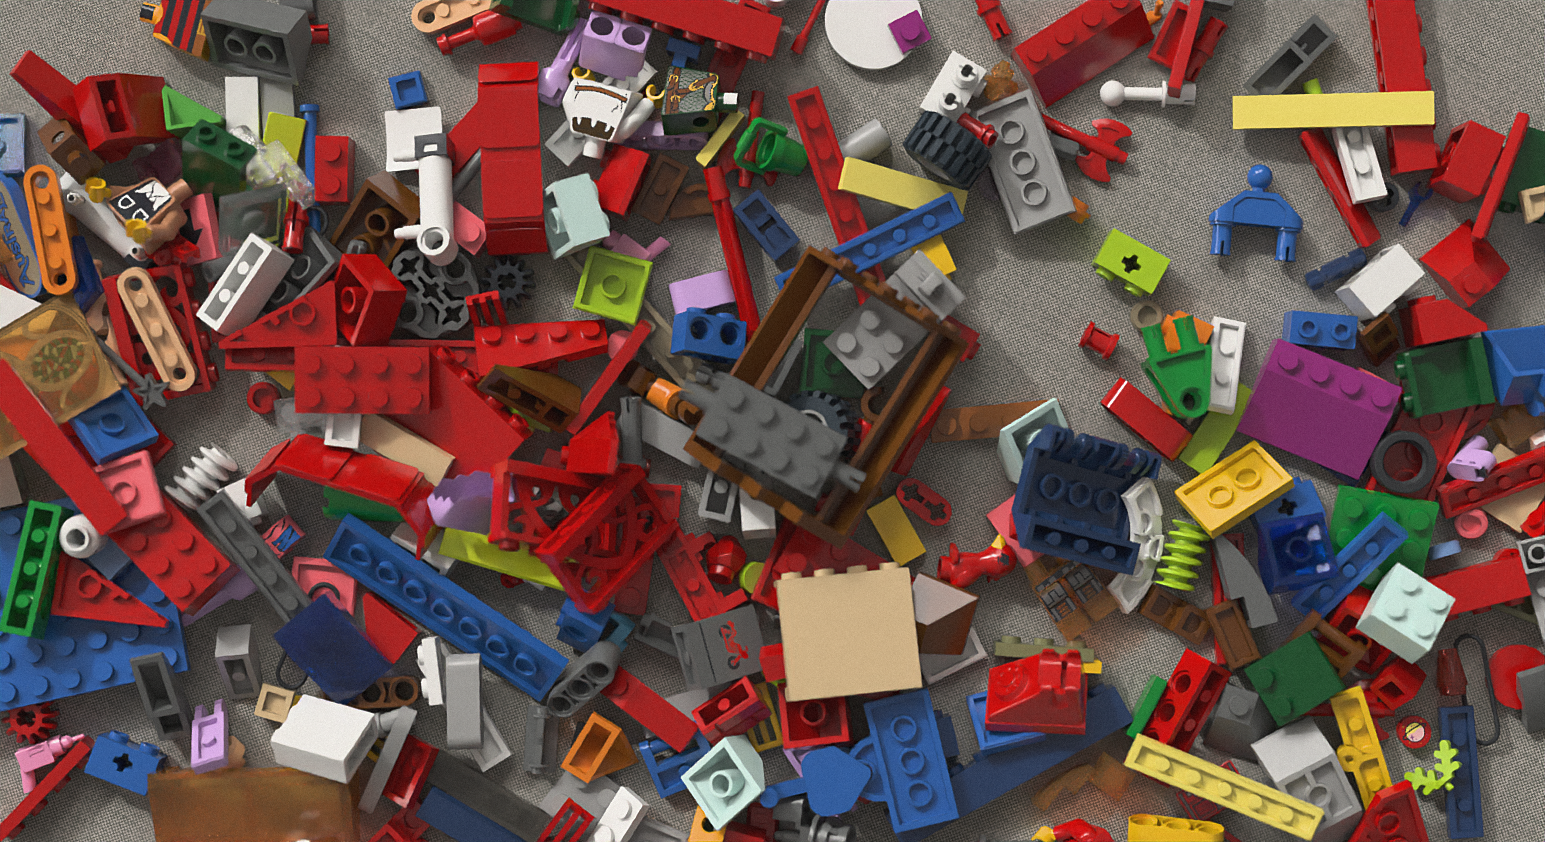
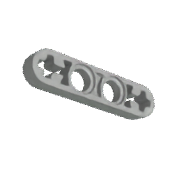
[357,705,418,814]

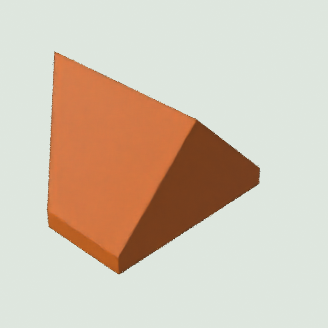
[560,712,639,783]

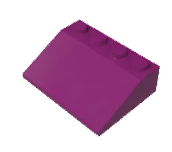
[1235,338,1402,480]

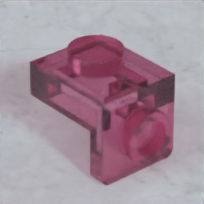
[132,137,182,186]

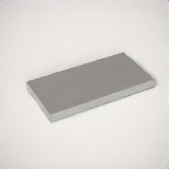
[970,88,1077,235]

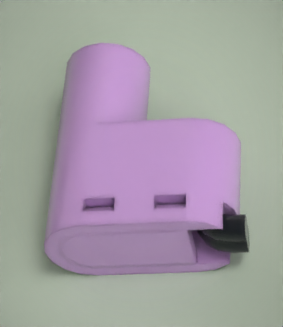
[1447,435,1497,482]

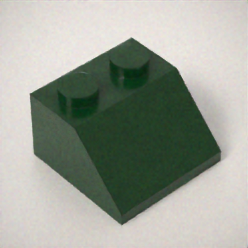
[1244,630,1345,727]

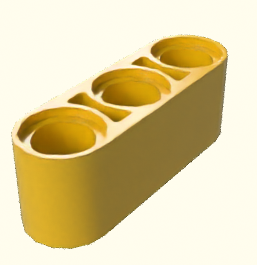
[1127,814,1224,842]

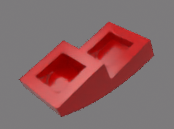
[368,797,430,842]

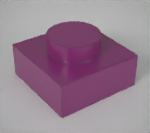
[888,10,932,55]

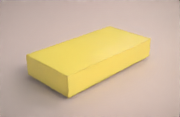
[696,110,745,170]

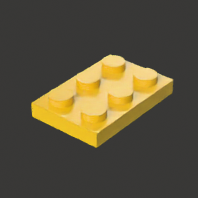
[1174,440,1295,539]

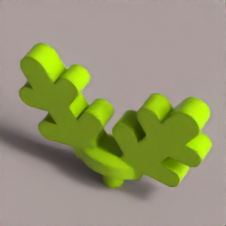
[1404,740,1462,795]

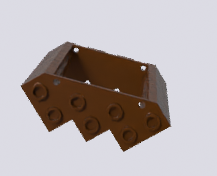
[683,245,969,549]

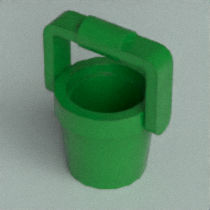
[733,117,808,176]

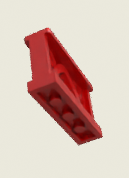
[101,262,220,407]
[488,459,617,563]
[534,463,679,614]

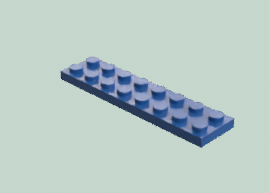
[323,513,569,702]

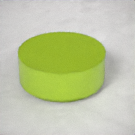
[739,561,764,594]

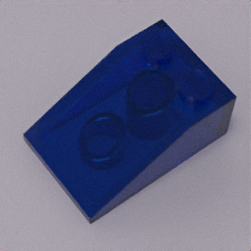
[272,590,393,706]

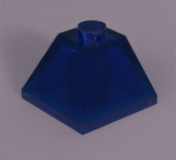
[1258,512,1340,595]

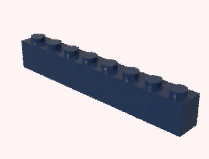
[884,682,1134,842]

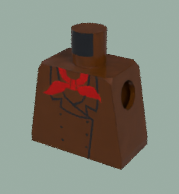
[37,118,106,186]

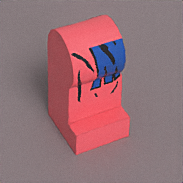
[262,515,306,560]

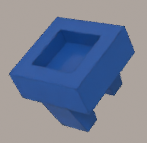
[666,37,702,68]

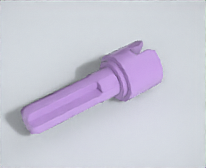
[538,18,588,107]
[181,564,259,626]

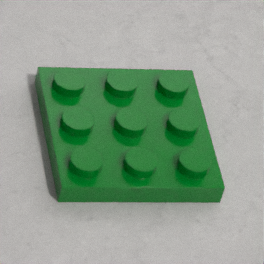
[1319,484,1439,590]

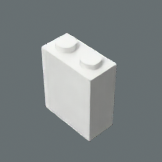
[271,694,378,784]

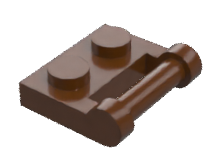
[1279,609,1368,679]

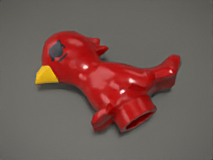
[937,533,1018,589]

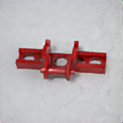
[145,233,201,266]

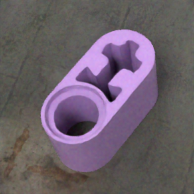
[668,270,736,315]

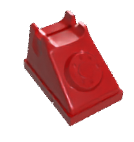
[985,649,1088,735]

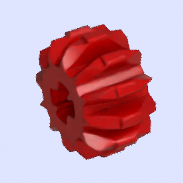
[1,701,60,745]

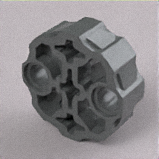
[391,243,482,340]

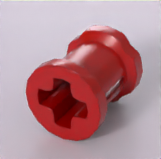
[1078,321,1120,361]

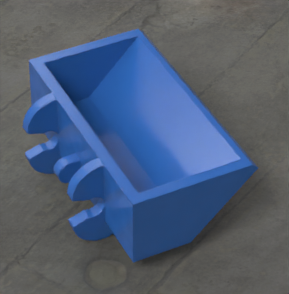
[1481,325,1545,416]

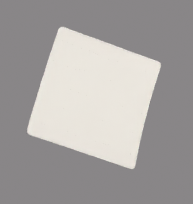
[385,107,442,172]

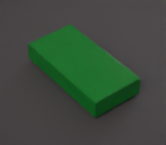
[1122,674,1168,739]

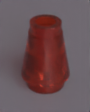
[1436,648,1469,697]

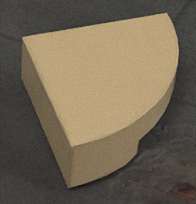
[1517,185,1545,224]

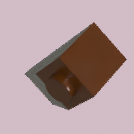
[477,364,582,434]

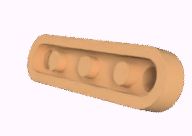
[411,0,491,35]
[117,267,197,391]

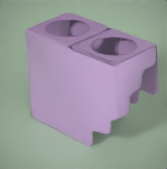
[579,10,652,81]
[427,471,514,536]

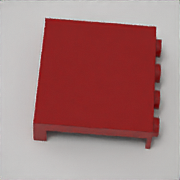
[371,343,534,480]

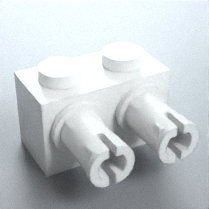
[918,51,988,122]

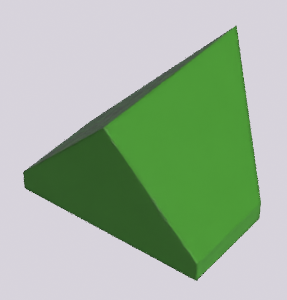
[162,85,226,139]

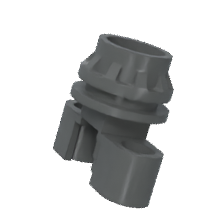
[773,792,857,842]

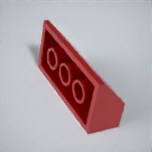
[1011,0,1155,109]

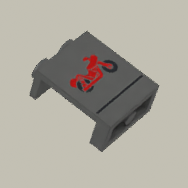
[671,605,766,691]

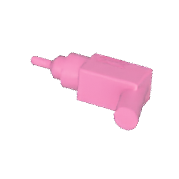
[602,230,671,261]
[15,734,85,793]

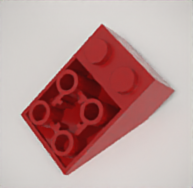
[72,73,181,152]

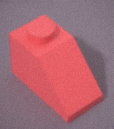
[453,201,487,259]

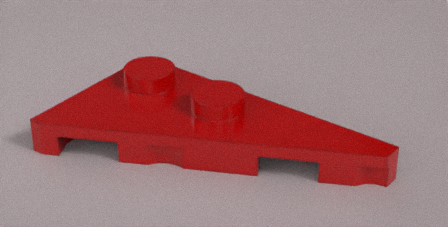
[51,551,169,628]

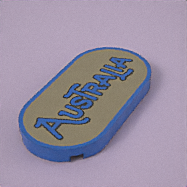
[0,170,47,298]

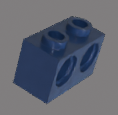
[733,189,800,264]

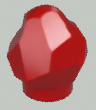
[706,535,747,585]

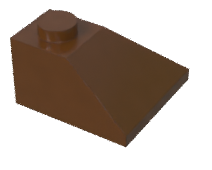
[911,571,980,655]

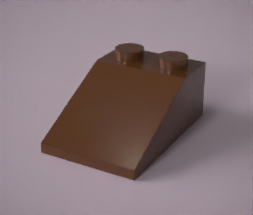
[329,170,421,271]

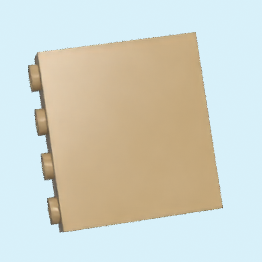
[774,562,922,701]

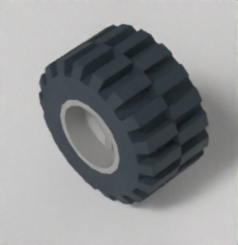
[902,111,992,191]
[783,390,862,464]

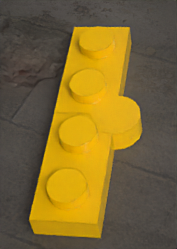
[1329,686,1392,811]

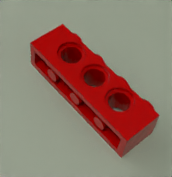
[1123,648,1232,788]

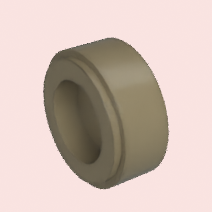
[1129,300,1164,332]

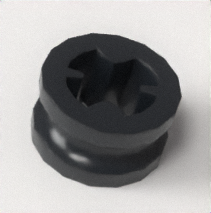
[1367,182,1399,213]

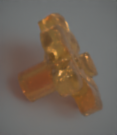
[984,60,1018,102]

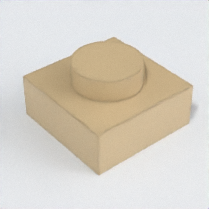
[254,682,297,723]

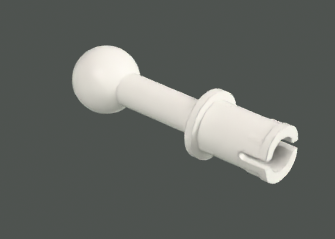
[1100,80,1196,107]

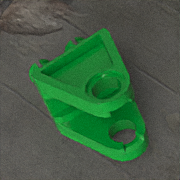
[1140,315,1213,419]

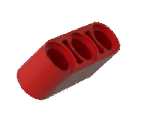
[1100,377,1193,462]

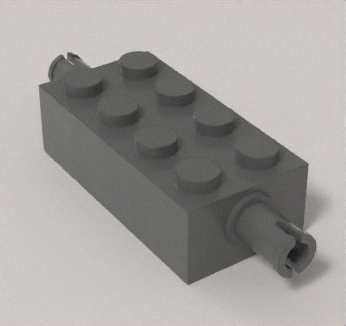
[677,374,866,498]

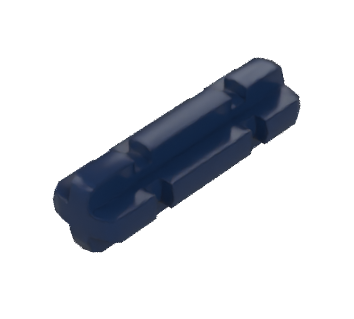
[1305,248,1367,291]

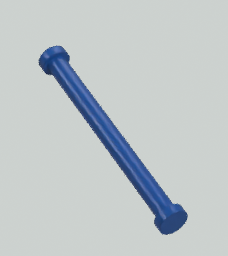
[300,104,321,233]

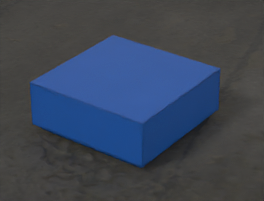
[388,70,429,110]

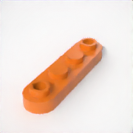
[23,165,79,296]

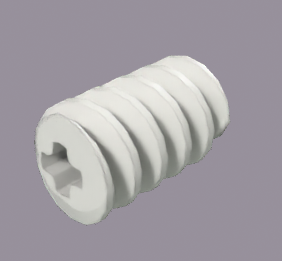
[164,442,238,513]

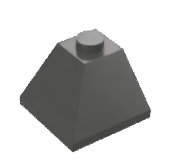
[1201,683,1277,761]

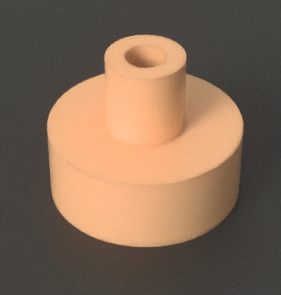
[220,736,245,770]

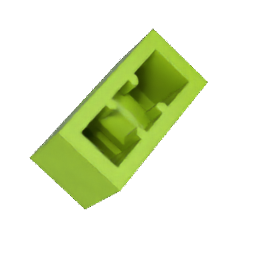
[1091,228,1171,298]

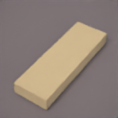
[360,414,455,486]

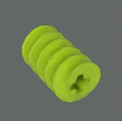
[1154,519,1211,591]

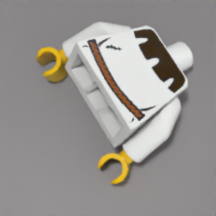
[562,67,665,159]

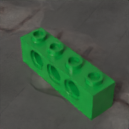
[0,500,75,640]

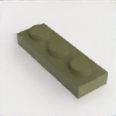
[992,635,1095,662]

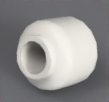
[59,514,109,558]

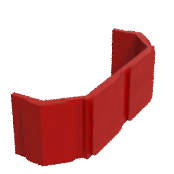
[477,61,550,256]
[244,434,443,561]

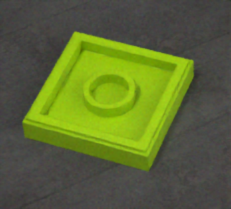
[573,246,654,326]

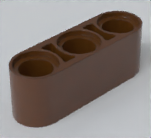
[323,674,422,709]

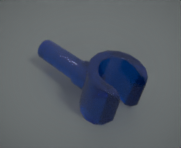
[1399,182,1433,228]

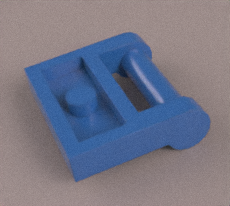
[638,721,712,799]

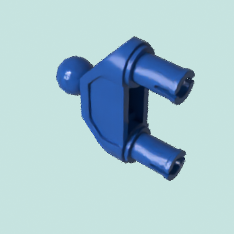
[1209,164,1303,262]

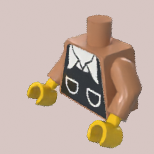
[85,177,193,255]

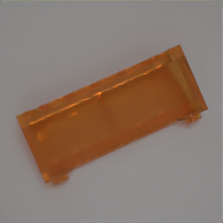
[147,766,360,842]

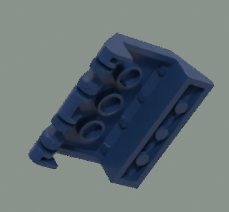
[1011,423,1162,576]

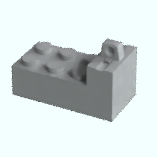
[823,249,966,390]

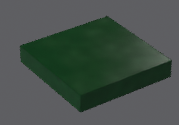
[799,328,865,399]

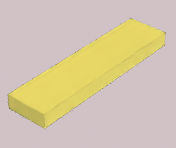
[838,157,968,215]

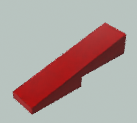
[9,50,134,164]

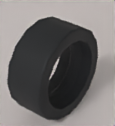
[1369,430,1437,494]

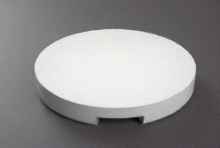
[825,0,922,71]

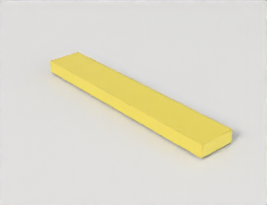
[1232,91,1434,130]
[1124,733,1324,842]

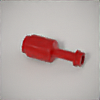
[436,10,523,56]

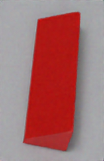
[1298,128,1381,249]

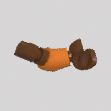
[617,359,704,425]

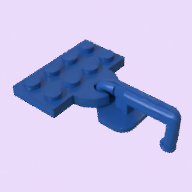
[759,687,959,833]

